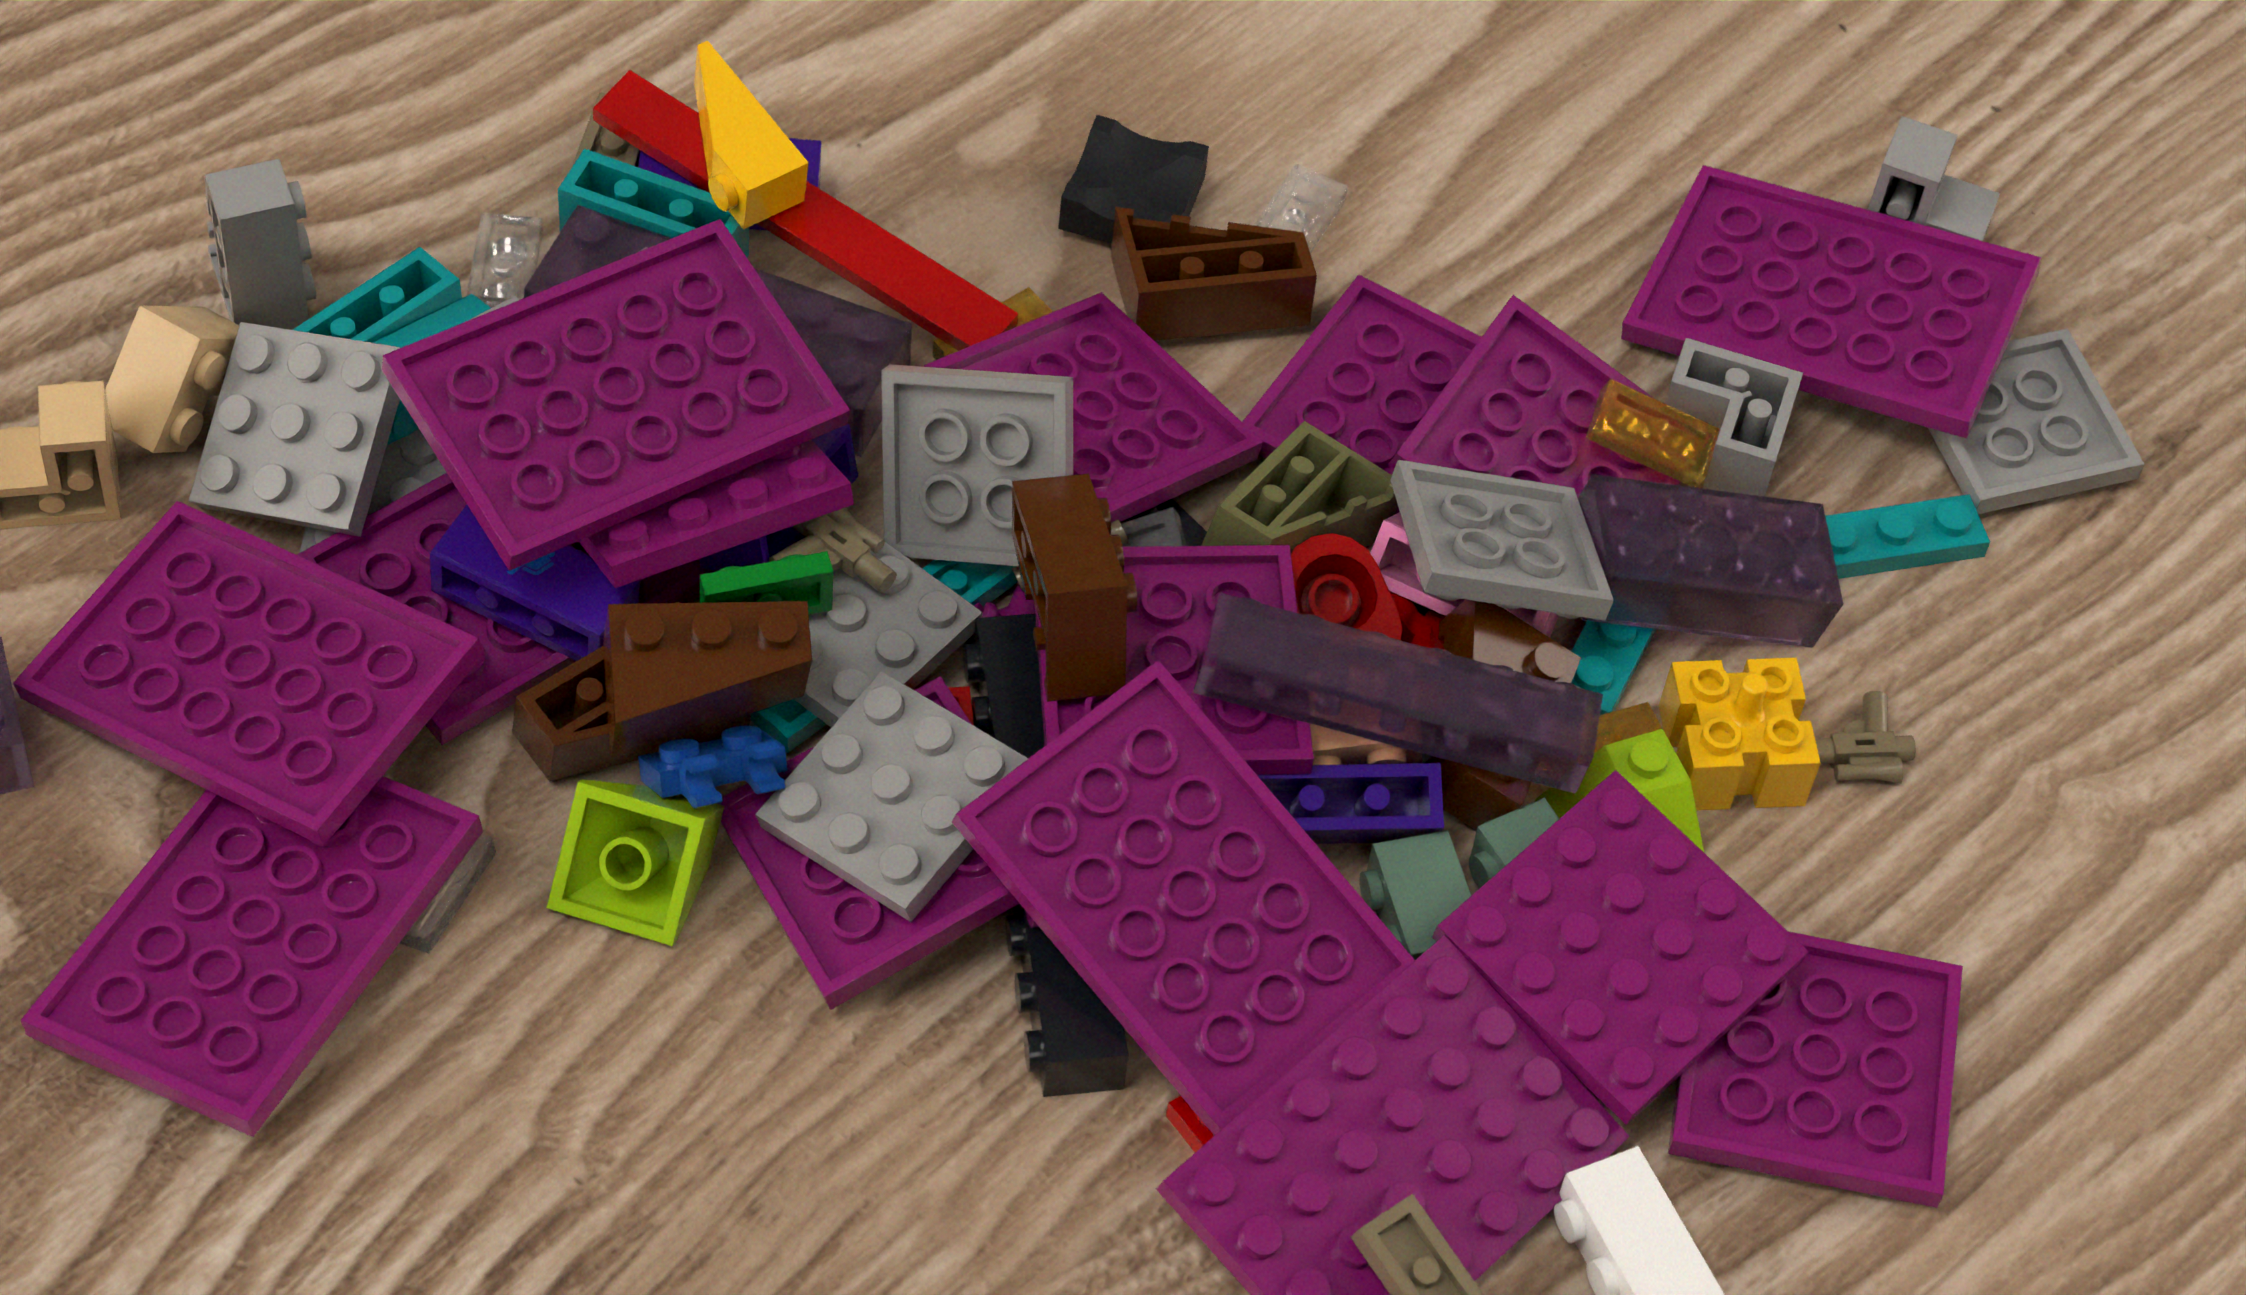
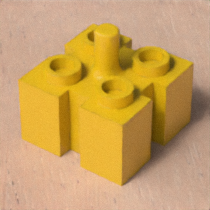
[1658,657,1821,810]

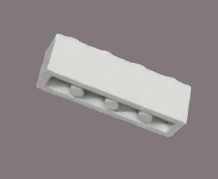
[1554,1146,1725,1295]

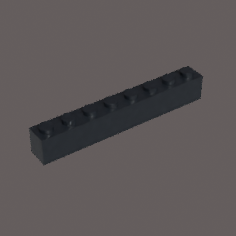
[963,613,1129,1097]

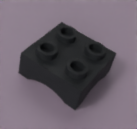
[1058,115,1209,244]

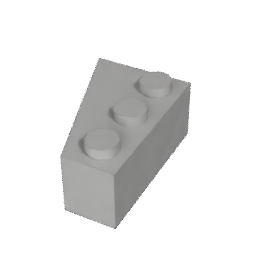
[205,159,316,330]

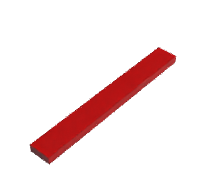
[593,70,1019,351]

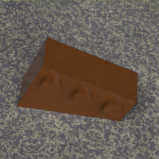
[1111,207,1317,341]
[1012,473,1137,702]
[1432,599,1581,831]
[603,601,812,759]
[512,602,752,781]

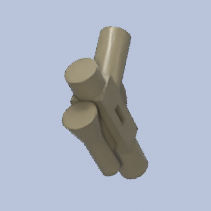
[769,508,897,593]
[1815,691,1916,784]

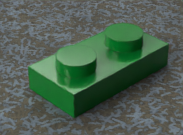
[700,551,834,614]

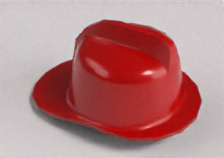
[1291,533,1403,675]

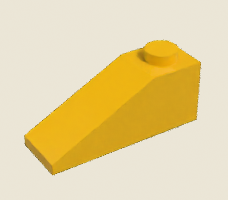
[694,40,809,230]

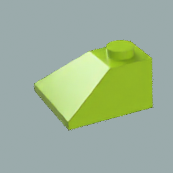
[1535,729,1704,852]
[546,779,724,946]

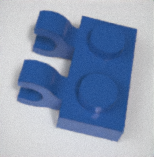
[638,726,788,808]

